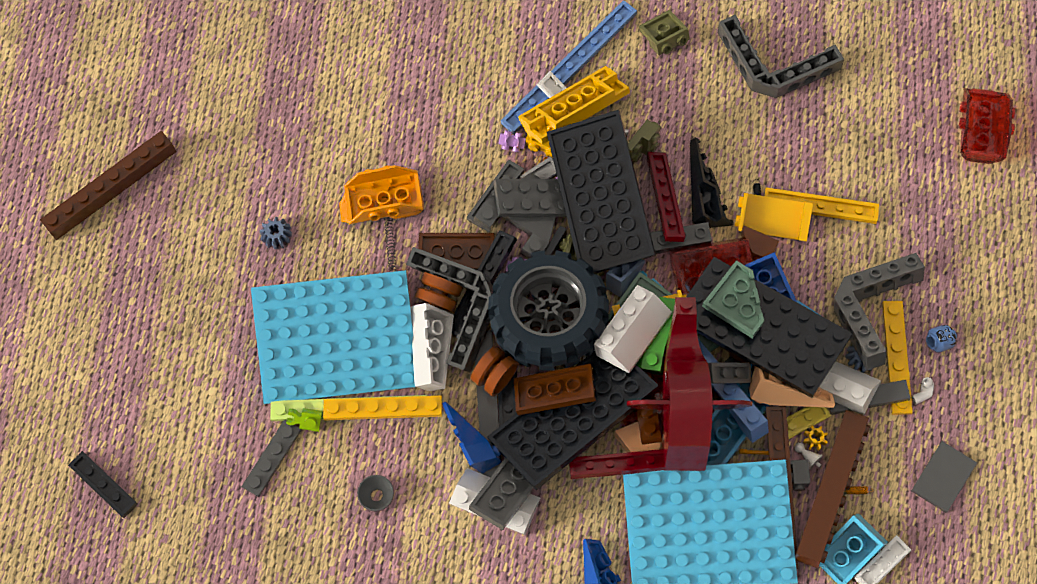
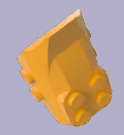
[339,165,424,224]

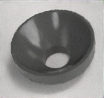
[357,475,394,512]

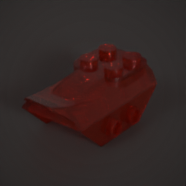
[959,88,1015,164]

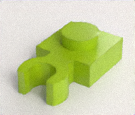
[286,408,322,432]

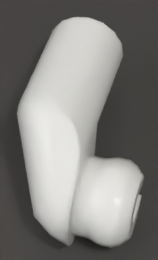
[911,377,934,405]

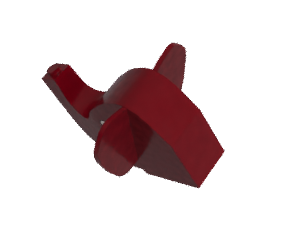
[627,297,752,471]

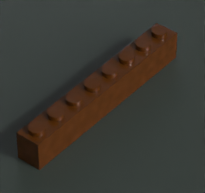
[40,131,177,241]
[795,410,870,568]

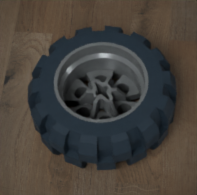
[488,250,609,371]

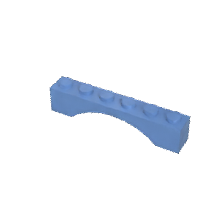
[698,339,769,443]

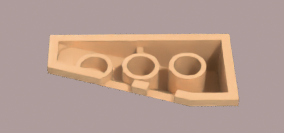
[749,366,835,408]

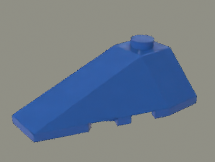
[745,252,797,302]
[442,402,502,474]
[583,539,621,584]

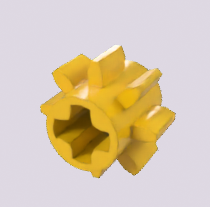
[803,425,828,451]

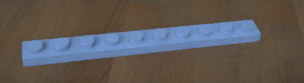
[501,0,637,135]

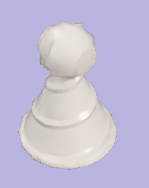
[794,442,823,470]

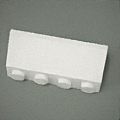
[594,285,672,373]
[449,468,541,535]

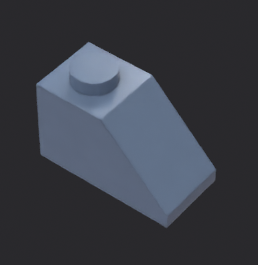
[606,260,645,297]

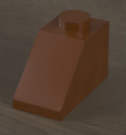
[741,226,779,261]

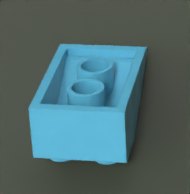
[819,513,888,584]

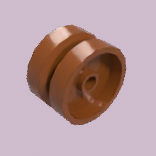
[414,272,463,313]
[470,346,519,397]

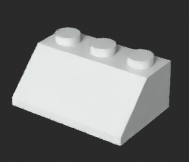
[820,362,881,415]

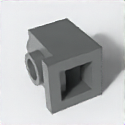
[790,460,810,491]

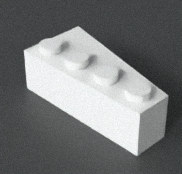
[410,303,454,391]

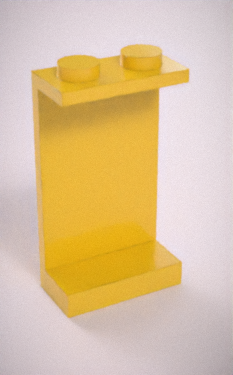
[735,193,813,241]

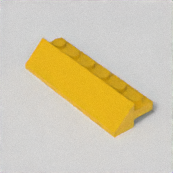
[518,66,630,145]

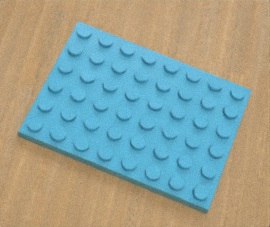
[251,270,415,404]
[623,460,798,584]

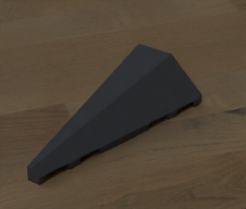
[690,137,734,228]

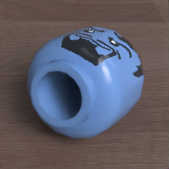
[926,325,957,353]

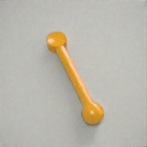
[739,449,768,455]

